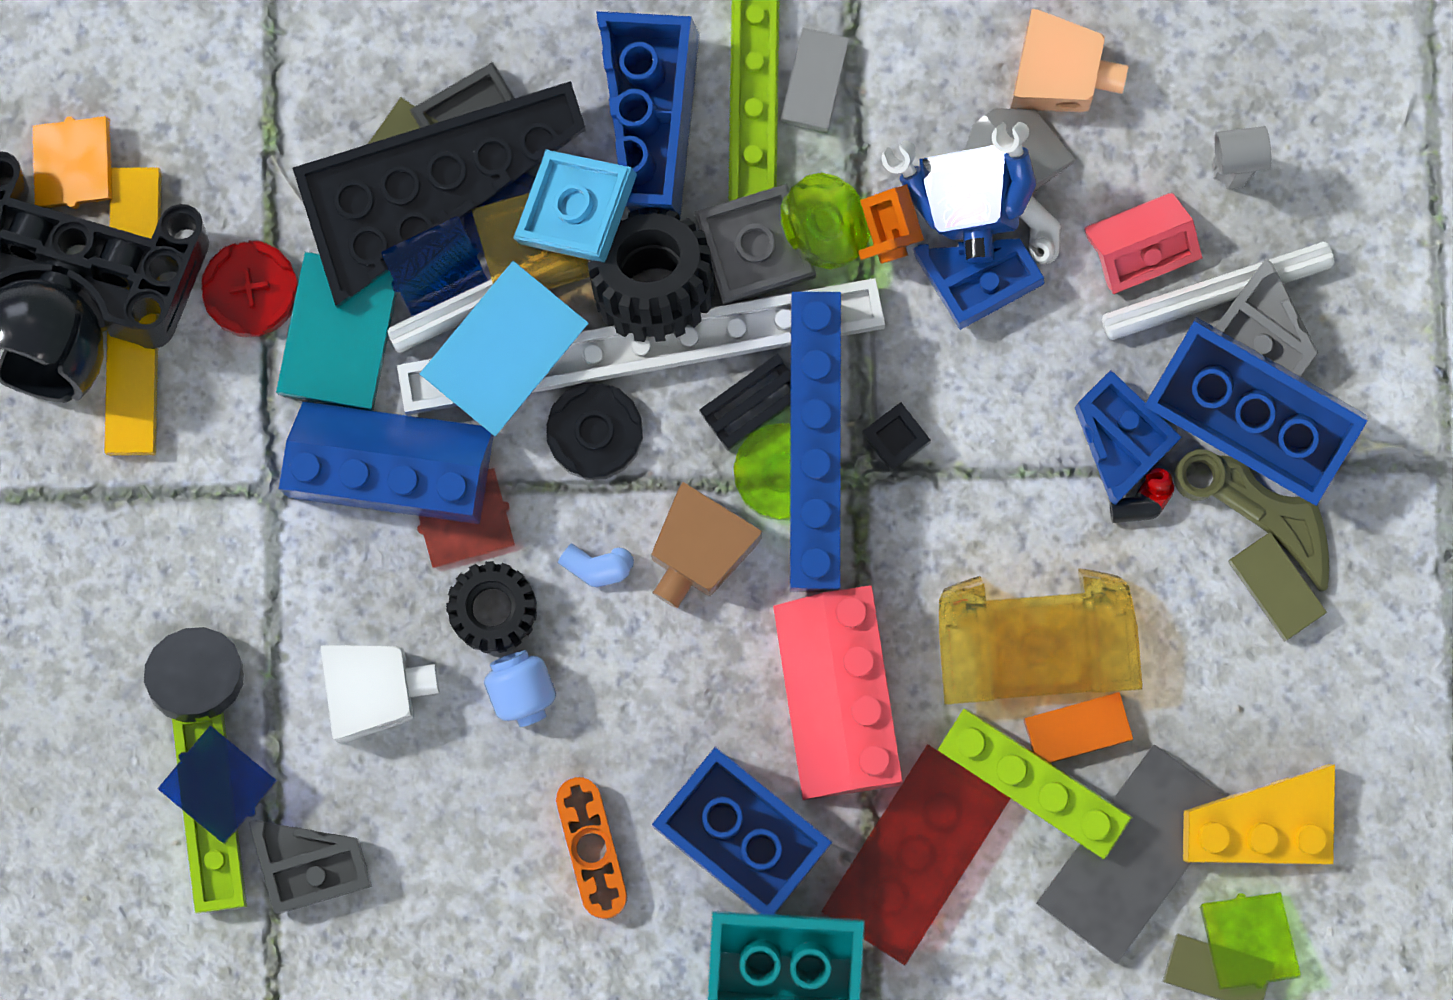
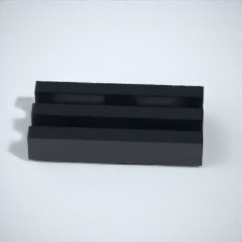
[699,354,790,451]

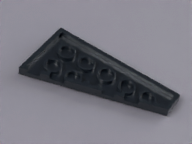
[292,81,586,308]

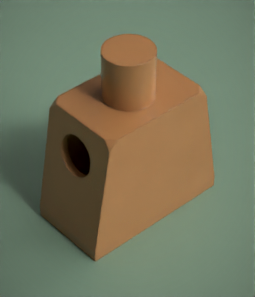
[651,482,762,609]

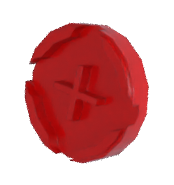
[201,241,298,337]

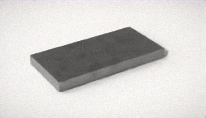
[1035,744,1225,964]

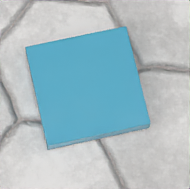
[513,150,637,262]

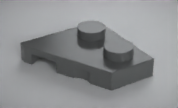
[249,820,372,915]

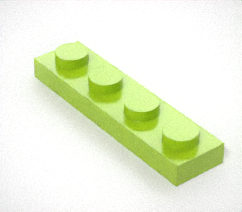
[937,708,1132,859]
[172,712,247,914]

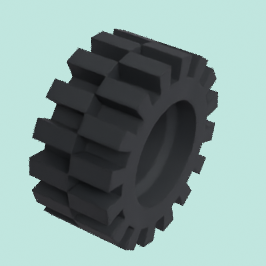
[446,561,537,653]

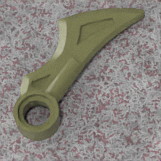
[1173,449,1329,592]

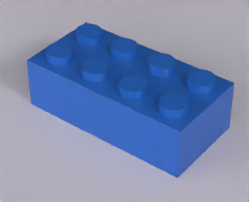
[1144,317,1368,506]

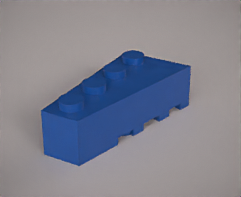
[596,11,700,220]

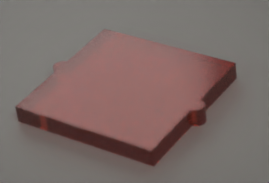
[417,468,515,568]

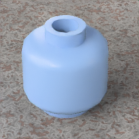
[484,650,556,727]

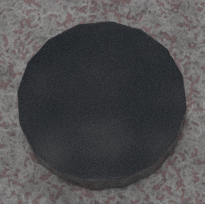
[546,383,643,480]
[144,627,244,722]

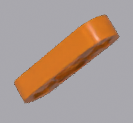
[556,777,627,919]

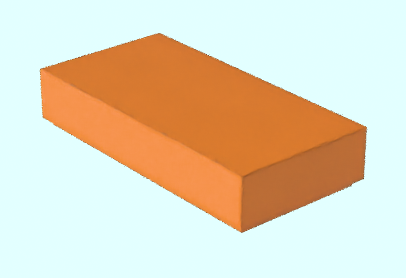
[1023,692,1133,763]

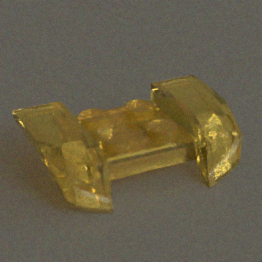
[939,568,1143,705]

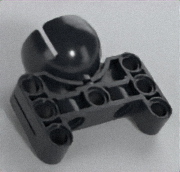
[0,151,209,403]

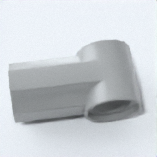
[1212,126,1271,189]

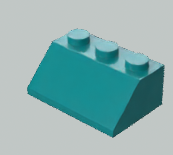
[707,911,864,1000]

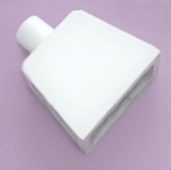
[320,645,439,743]

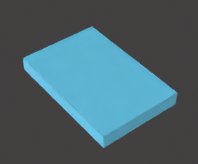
[420,261,589,437]

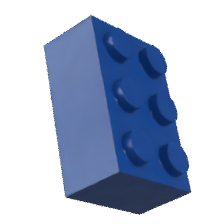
[651,747,832,915]

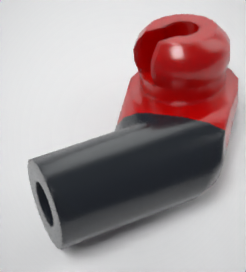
[1109,468,1174,523]

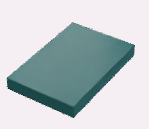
[276,252,401,411]

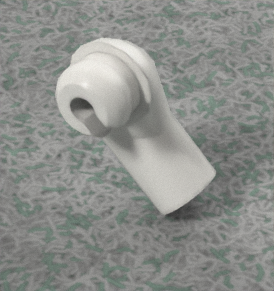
[1019,196,1061,265]

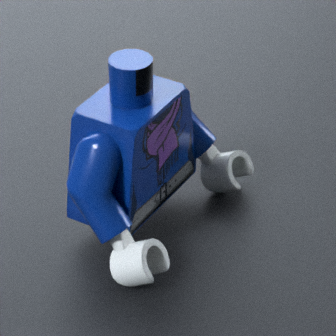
[882,122,1037,263]

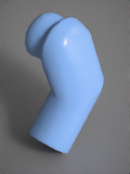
[558,543,634,587]

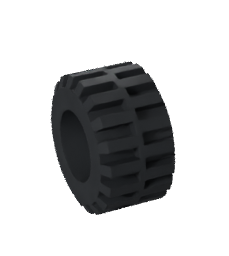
[588,208,715,342]

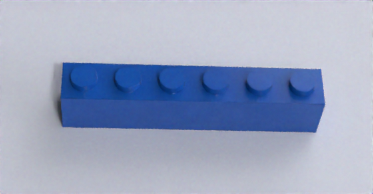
[790,292,841,592]

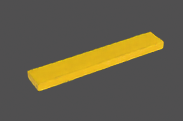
[104,167,162,456]

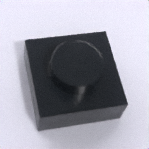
[862,402,931,473]

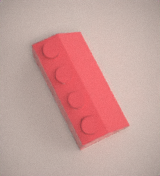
[773,585,902,801]

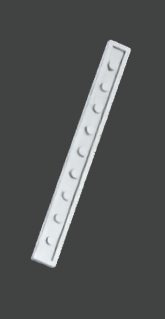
[397,278,885,416]

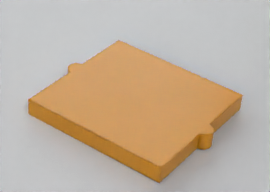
[32,116,112,209]

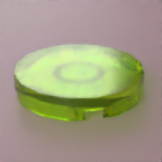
[781,172,871,270]
[733,423,790,521]

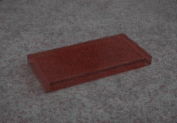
[821,744,1011,966]

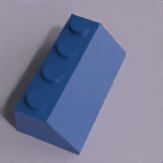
[278,402,494,524]

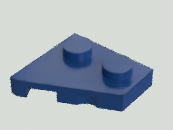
[913,238,1044,330]
[1075,370,1182,505]

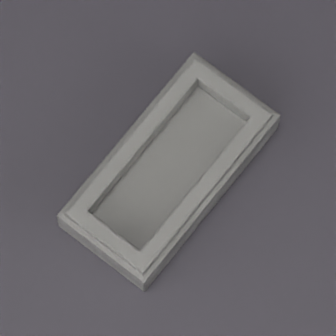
[781,27,849,133]

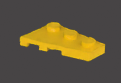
[1183,764,1335,864]

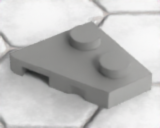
[1215,258,1318,376]

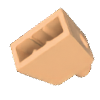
[1011,9,1128,112]

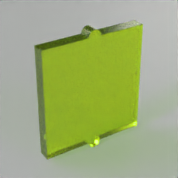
[1200,892,1301,990]

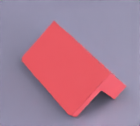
[1085,193,1202,294]

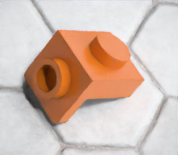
[858,185,924,264]

